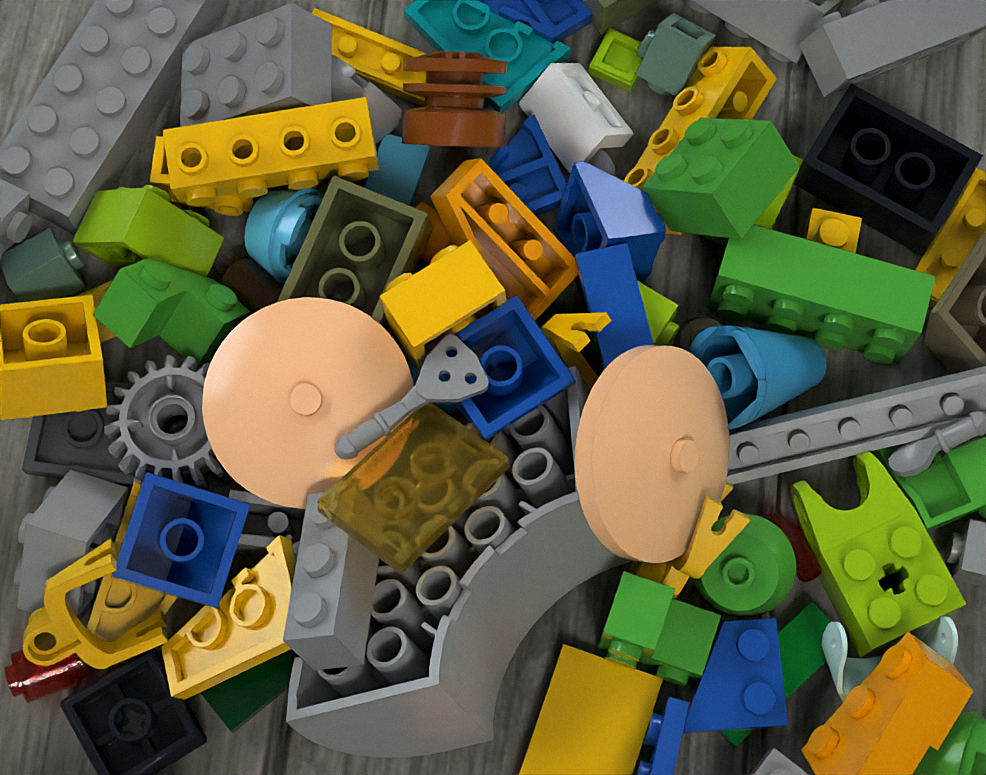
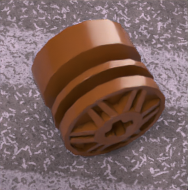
[402,51,507,147]

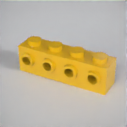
[624,47,777,235]
[163,97,379,206]

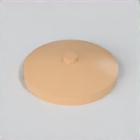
[202,297,415,510]
[575,345,730,563]

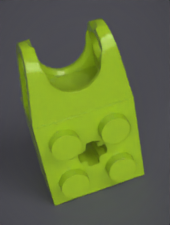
[790,451,966,658]

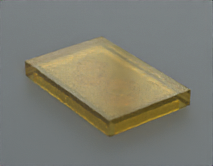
[317,403,509,574]

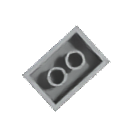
[180,3,332,127]

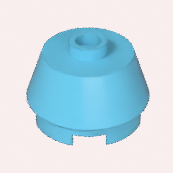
[245,188,323,284]

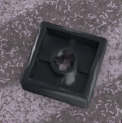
[60,649,207,775]

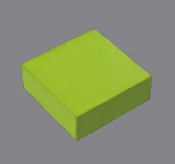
[588,28,643,93]

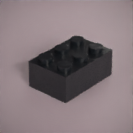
[794,83,983,256]

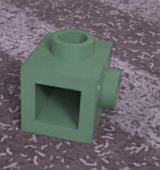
[636,13,716,96]
[0,227,86,302]

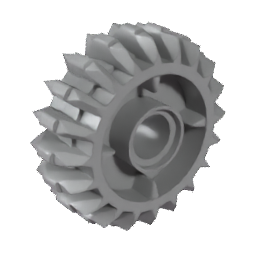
[104,355,224,489]

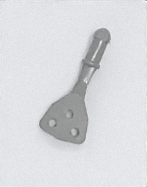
[334,334,489,460]

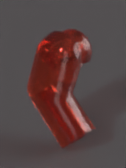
[762,512,822,582]

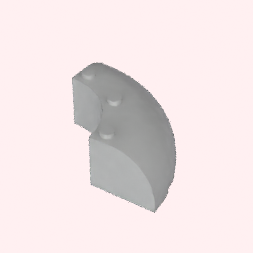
[286,366,632,758]

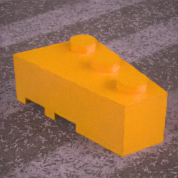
[430,158,579,321]
[801,632,974,775]

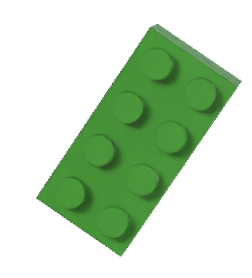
[707,225,936,364]

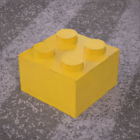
[380,240,507,374]
[0,295,107,420]

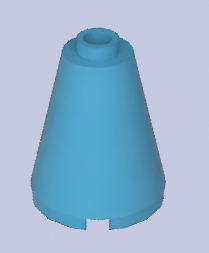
[688,325,826,429]

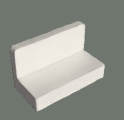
[519,63,634,173]

